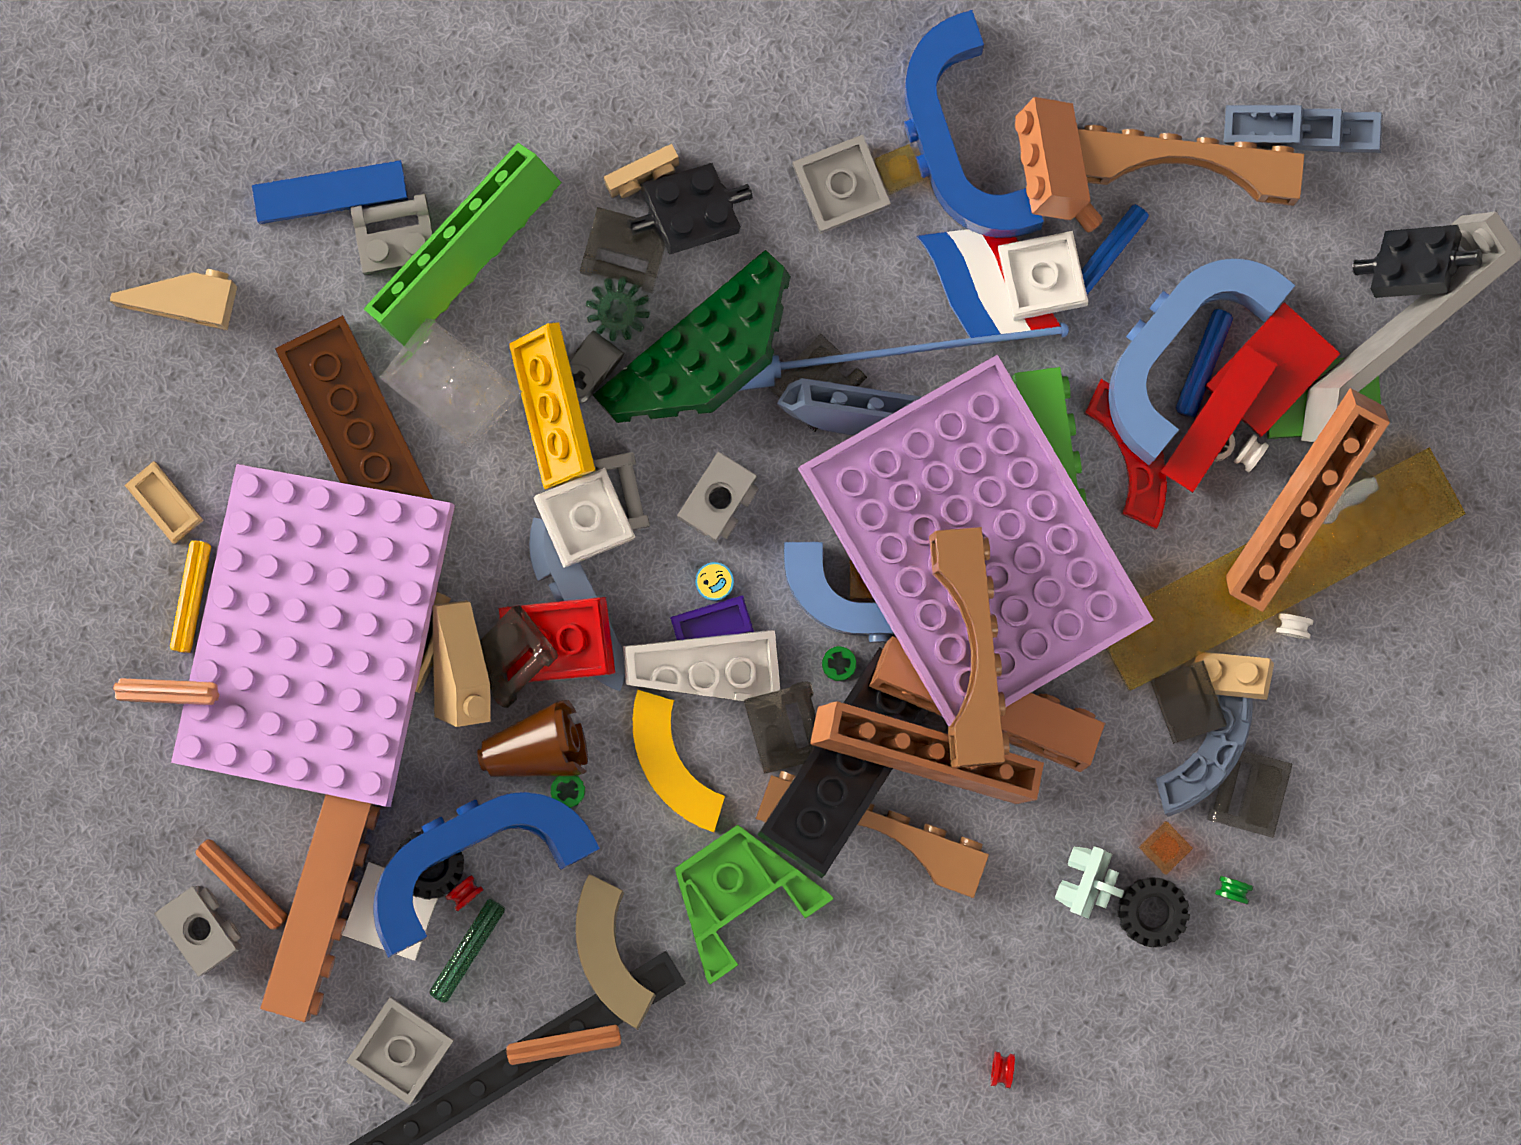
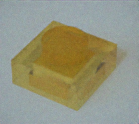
[874,144,924,195]

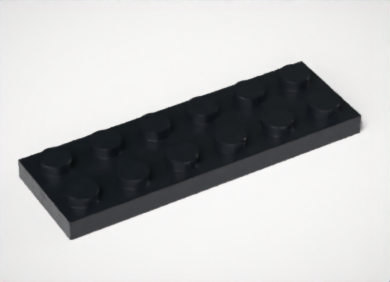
[757,647,929,878]

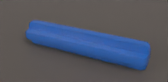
[1081,204,1149,295]
[1176,309,1233,418]

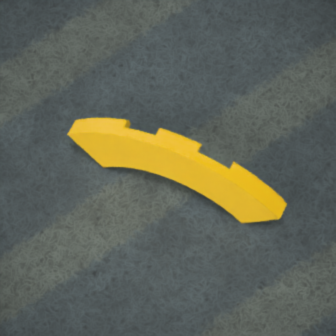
[632,689,725,832]

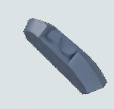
[777,378,921,435]
[529,518,626,691]

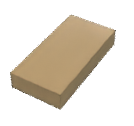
[125,461,204,544]

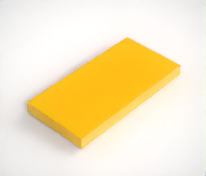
[509,322,595,489]

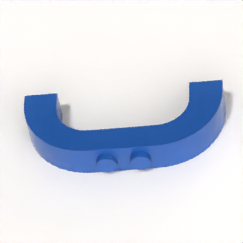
[904,10,1044,238]
[373,792,600,958]

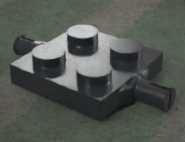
[628,163,753,255]
[1352,225,1482,298]

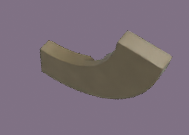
[575,874,656,1030]

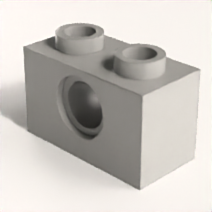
[677,451,759,543]
[154,885,242,977]

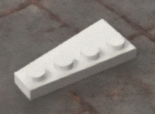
[623,630,782,707]

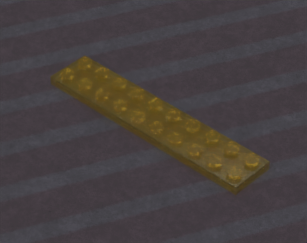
[1106,447,1466,691]

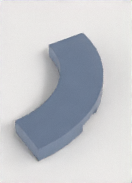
[1156,694,1253,817]

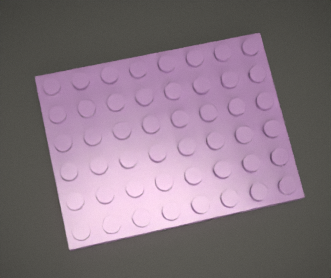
[798,355,1154,727]
[171,464,455,807]

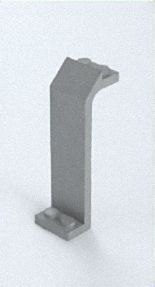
[1301,212,1521,464]

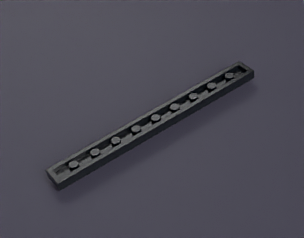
[348,950,686,1145]

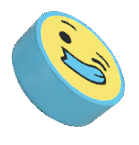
[695,562,734,601]

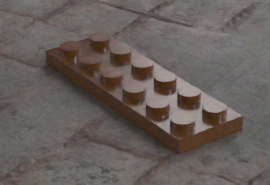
[275,315,434,500]

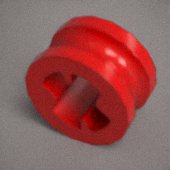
[445,875,484,912]
[990,1051,1015,1089]

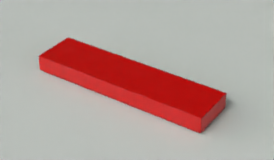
[1161,344,1278,493]

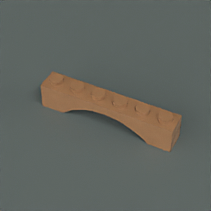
[1078,125,1304,206]
[929,527,1010,768]
[755,771,989,898]

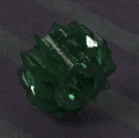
[586,276,651,341]

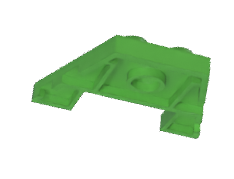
[674,825,833,985]

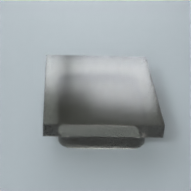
[1150,660,1227,744]

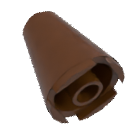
[477,700,588,777]

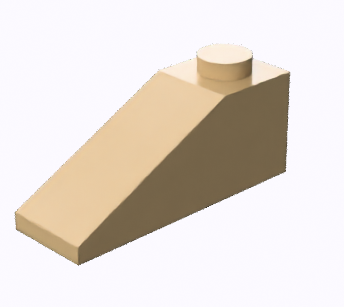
[110,269,237,330]
[432,600,491,727]

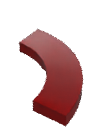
[1084,379,1167,530]

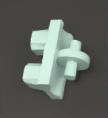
[1055,846,1124,919]

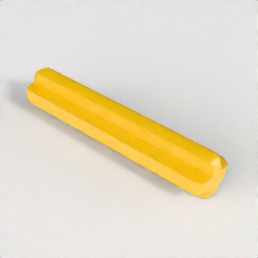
[170,540,211,653]

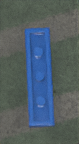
[252,160,408,224]

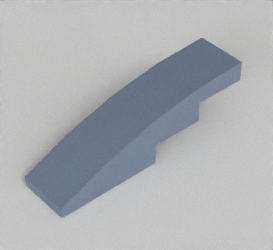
[1224,105,1383,153]

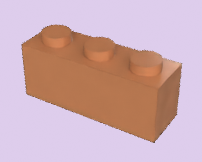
[1015,97,1091,220]

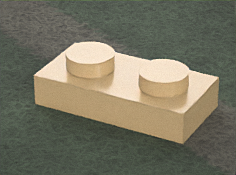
[604,144,679,198]
[1190,652,1274,700]

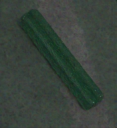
[429,899,505,1003]

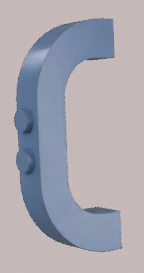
[1108,259,1295,465]
[784,542,895,643]

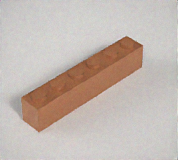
[1226,388,1390,612]
[869,636,1105,772]
[810,701,1044,804]
[260,794,381,1022]

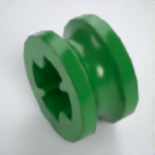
[822,646,856,681]
[550,776,585,808]
[1215,876,1254,905]

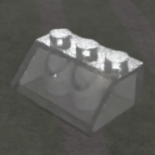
[379,318,522,449]

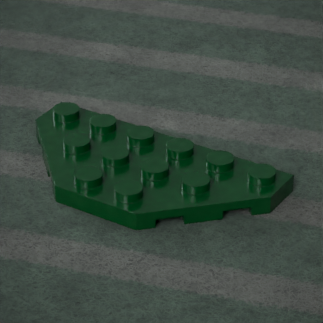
[593,250,791,423]

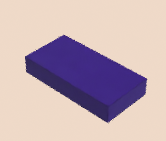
[670,595,754,640]

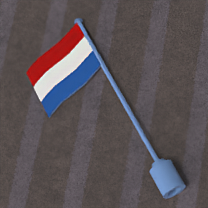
[739,229,1069,391]

